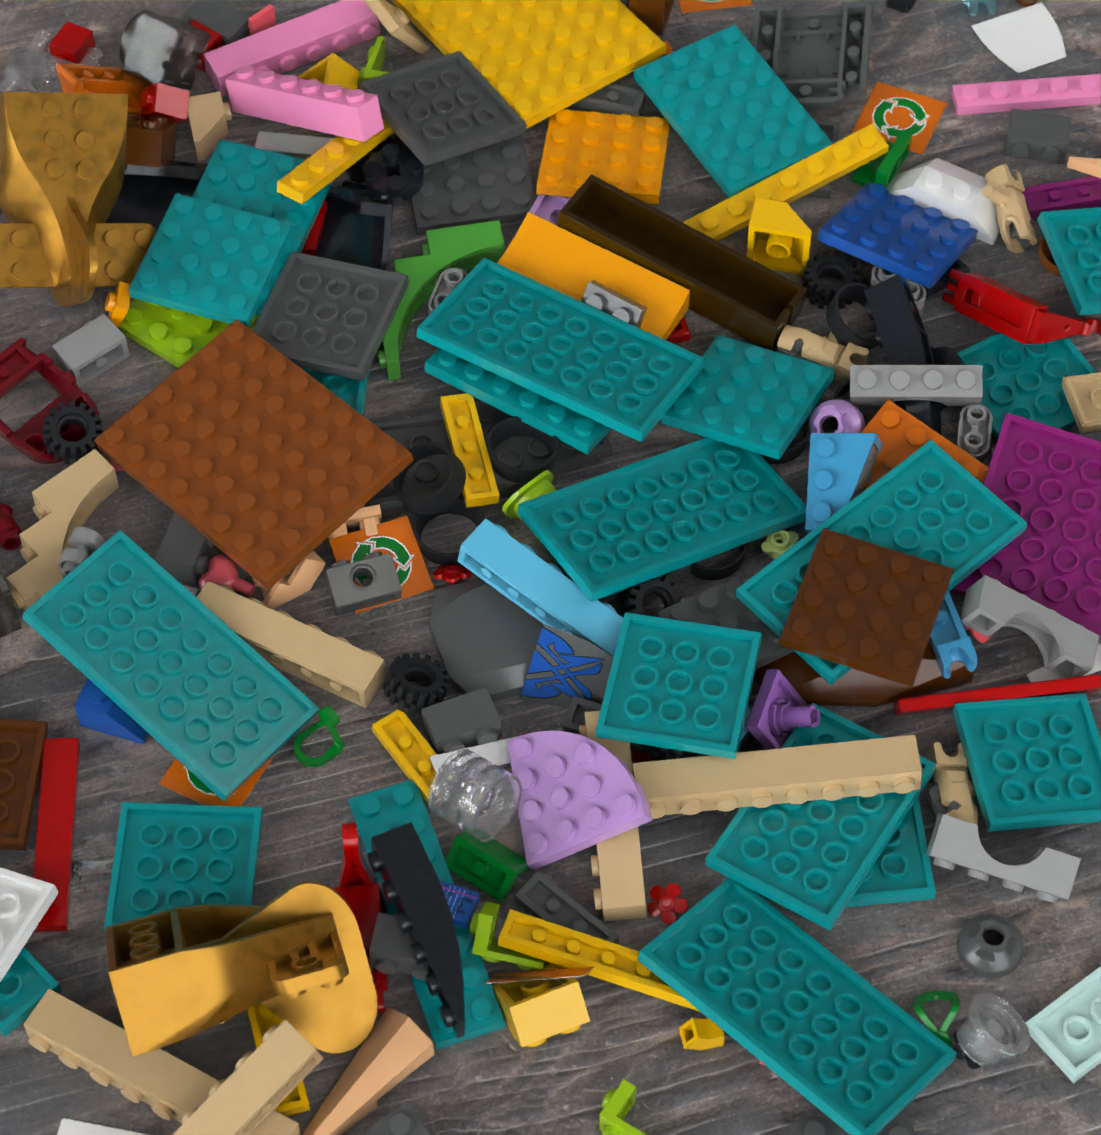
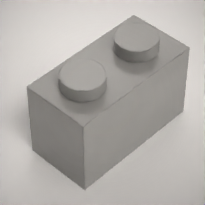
[51,314,130,388]

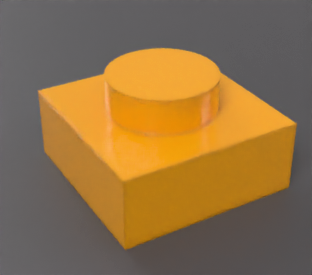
[105,281,131,327]

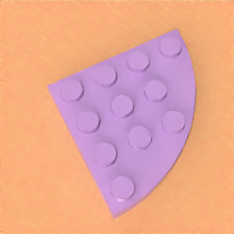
[507,731,653,870]

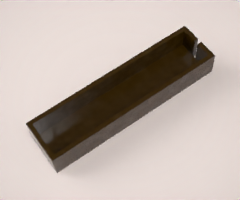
[557,174,807,350]

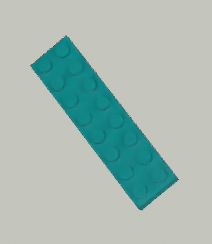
[348,779,505,1050]

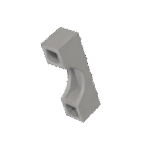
[850,365,983,406]
[960,575,1099,678]
[926,814,1081,904]

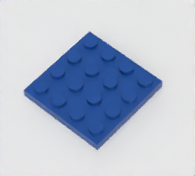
[817,182,978,289]

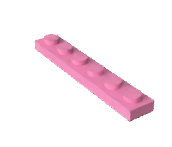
[951,74,1101,115]

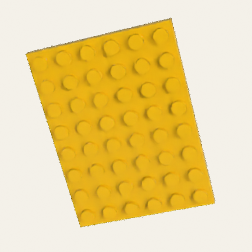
[391,0,666,129]

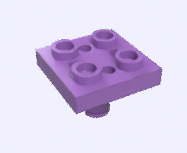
[746,669,820,750]

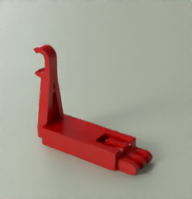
[942,269,1101,344]
[334,822,388,1013]

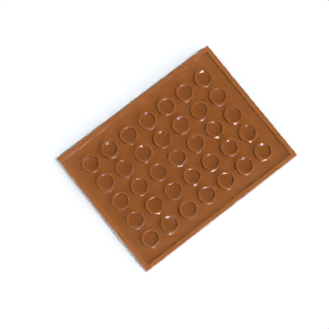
[94,320,414,590]

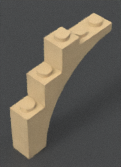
[6,449,119,610]

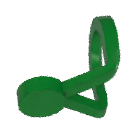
[293,705,344,767]
[913,991,961,1047]

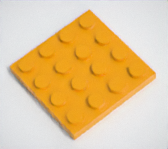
[537,109,670,205]

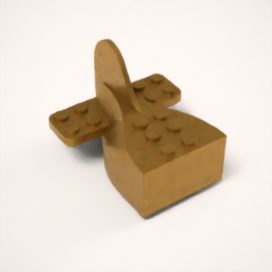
[0,92,157,306]
[105,881,377,1057]

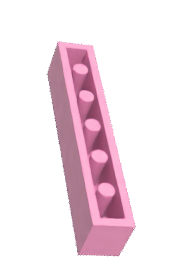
[204,0,380,97]
[225,66,384,142]

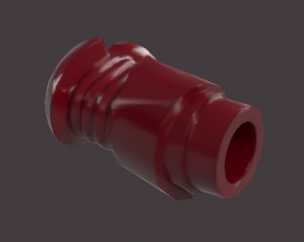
[0,503,22,550]

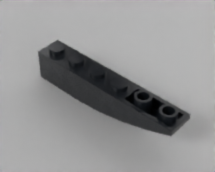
[864,274,941,435]
[368,822,465,1038]

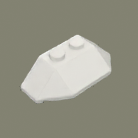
[886,158,1001,245]

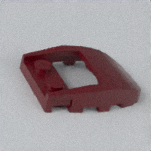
[0,337,99,464]

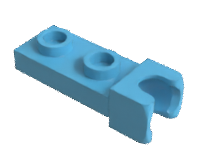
[929,590,977,679]

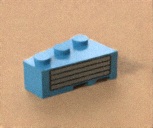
[805,433,883,534]

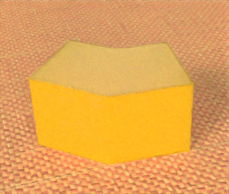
[679,1018,725,1051]

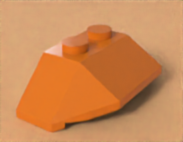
[55,63,156,116]

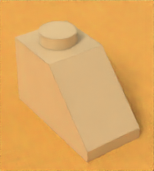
[187,91,232,162]

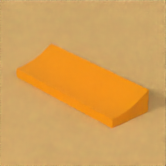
[497,212,690,340]

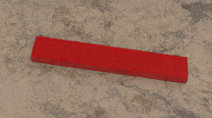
[893,674,1101,716]
[33,738,80,932]

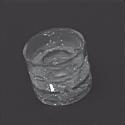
[428,749,522,842]

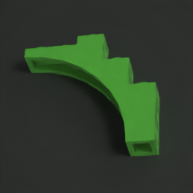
[377,220,505,381]

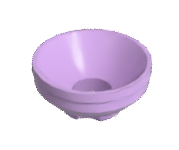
[808,399,865,442]

